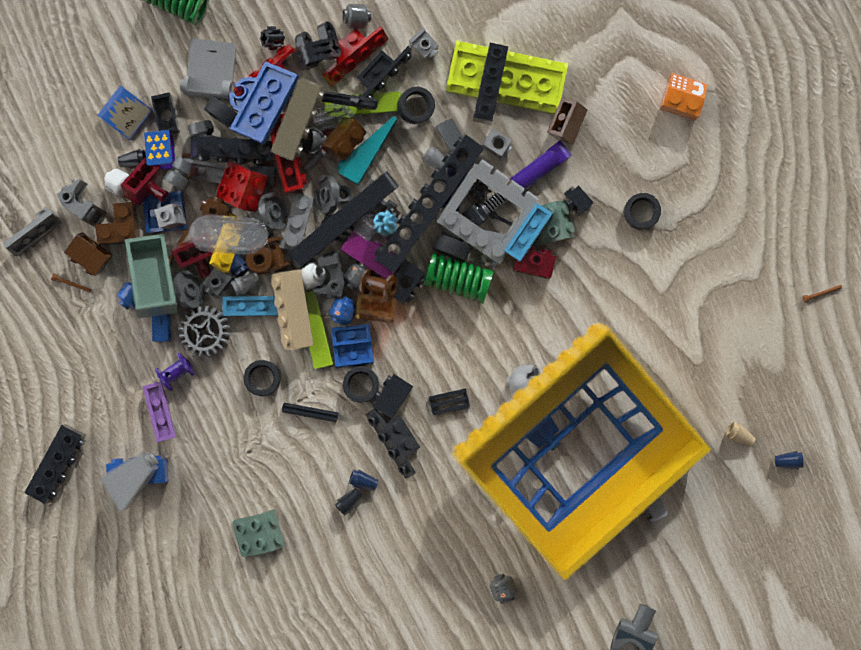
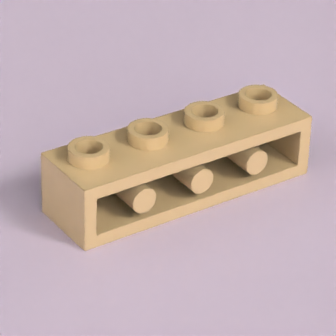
[271,269,313,350]

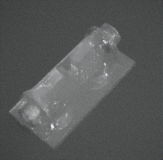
[313,104,354,127]

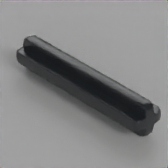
[282,403,339,422]

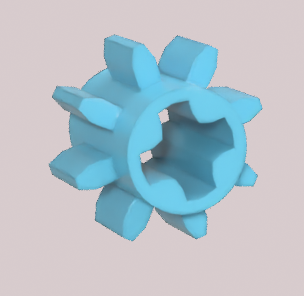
[373,211,398,236]

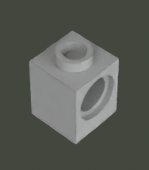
[482,128,512,159]
[155,204,186,230]

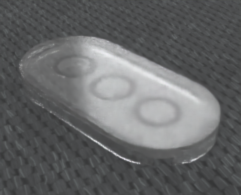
[189,215,268,254]

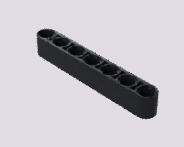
[286,171,399,270]

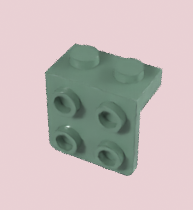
[532,200,575,247]
[233,509,285,557]

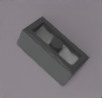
[436,118,465,159]

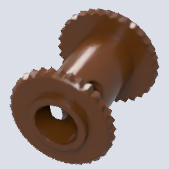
[258,236,292,273]
[246,246,273,275]
[359,269,398,301]

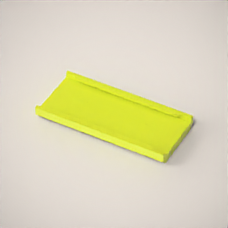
[446,40,568,114]

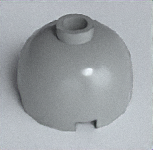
[507,364,539,395]

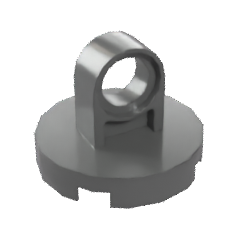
[314,176,352,214]
[250,192,288,231]
[173,270,205,309]

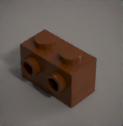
[547,97,588,145]
[321,117,367,161]
[64,232,113,276]

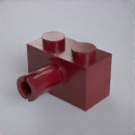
[120,158,169,206]
[172,232,216,278]
[513,247,556,280]

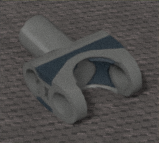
[610,604,658,650]

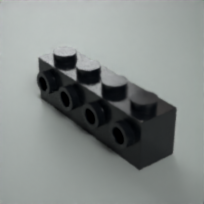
[191,135,272,165]
[24,424,86,504]

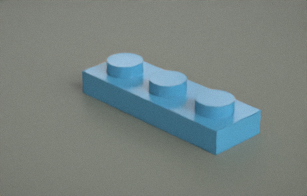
[504,203,553,262]
[222,296,278,316]

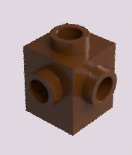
[200,195,231,225]

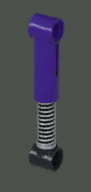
[462,140,572,226]

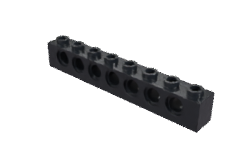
[374,135,484,274]

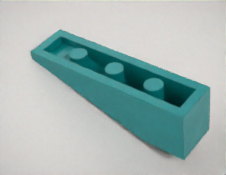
[337,116,397,186]

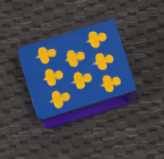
[144,130,175,170]

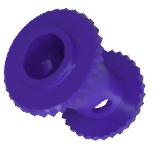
[155,353,195,391]

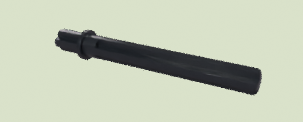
[290,87,378,110]

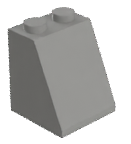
[100,451,158,512]

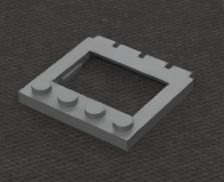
[436,159,539,264]

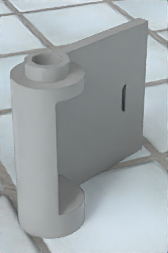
[180,38,237,101]

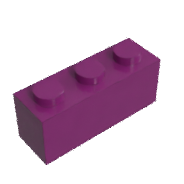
[341,230,397,279]

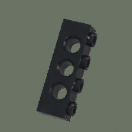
[473,42,509,125]

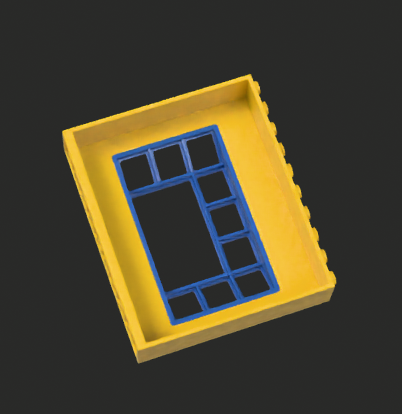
[452,322,712,581]

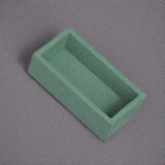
[125,234,177,319]

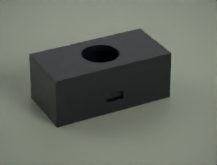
[151,92,180,134]

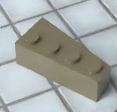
[271,78,325,161]

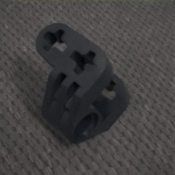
[295,21,341,70]

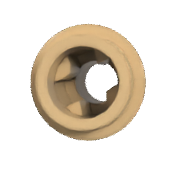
[725,422,756,447]

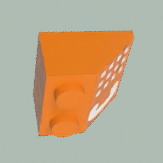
[659,73,707,121]

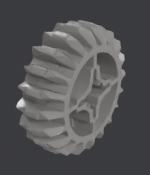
[178,306,231,358]

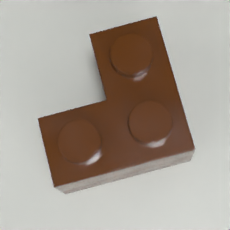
[95,202,140,246]

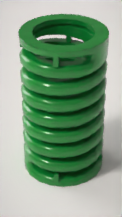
[141,0,209,26]
[424,253,493,304]

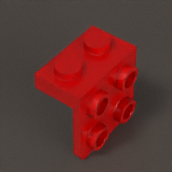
[216,161,268,213]

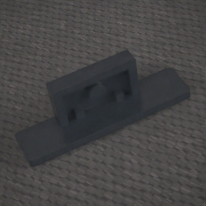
[357,45,412,98]
[366,408,420,479]

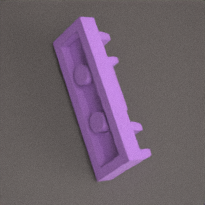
[142,382,176,442]

